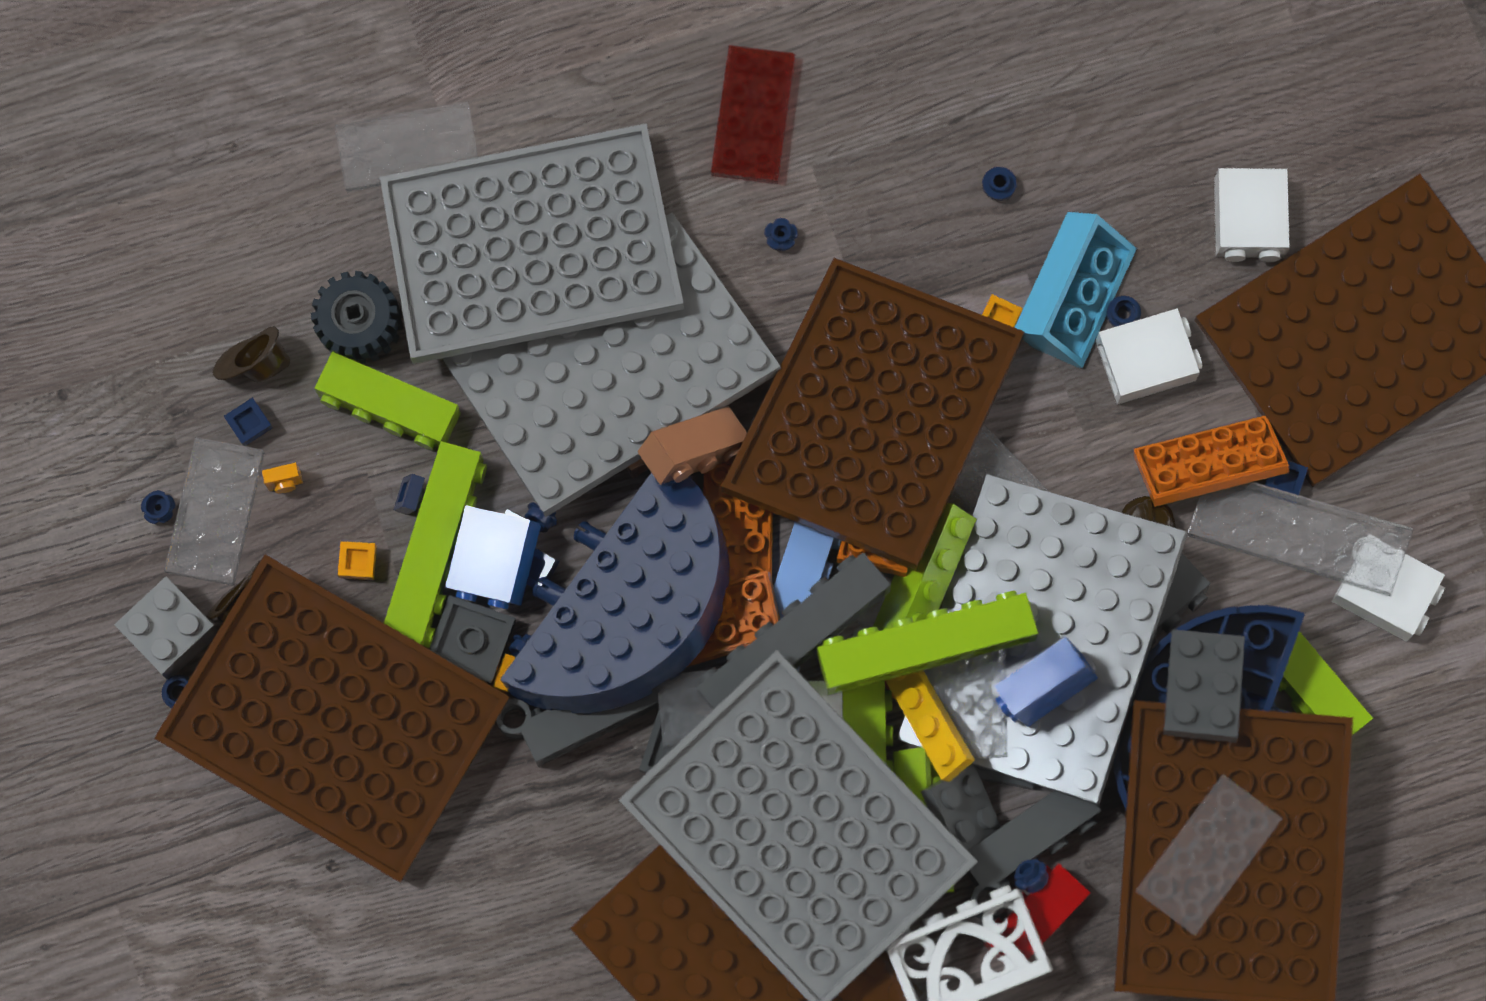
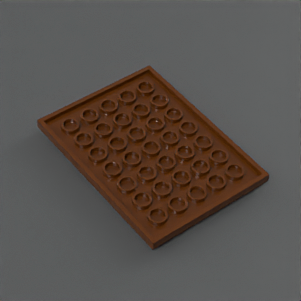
[1194,174,1486,488]
[721,258,1025,570]
[154,554,510,883]
[1114,701,1353,1001]
[569,844,923,1001]

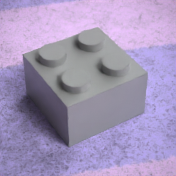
[114,576,218,680]

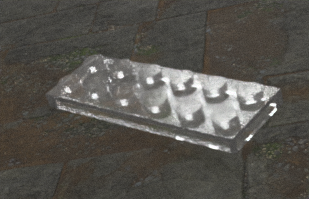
[1187,482,1413,597]

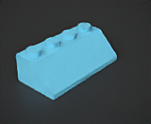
[1015,212,1137,368]

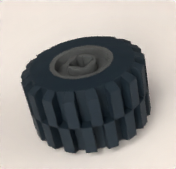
[311,271,402,364]

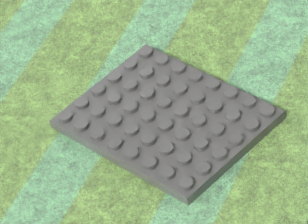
[380,123,685,364]
[442,212,781,517]
[898,474,1188,804]
[619,650,978,1001]

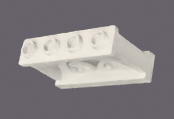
[886,885,1053,1001]

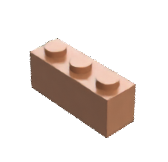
[637,406,747,485]

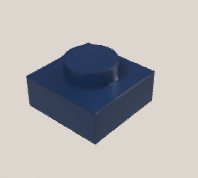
[224,397,273,447]
[1263,461,1308,503]
[393,474,426,515]
[526,548,560,588]

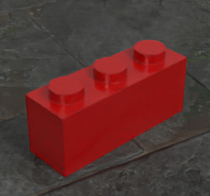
[983,863,1090,965]

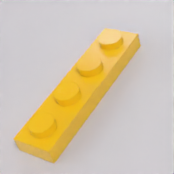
[885,670,975,782]

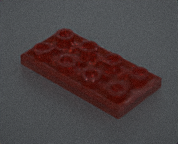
[711,45,796,184]

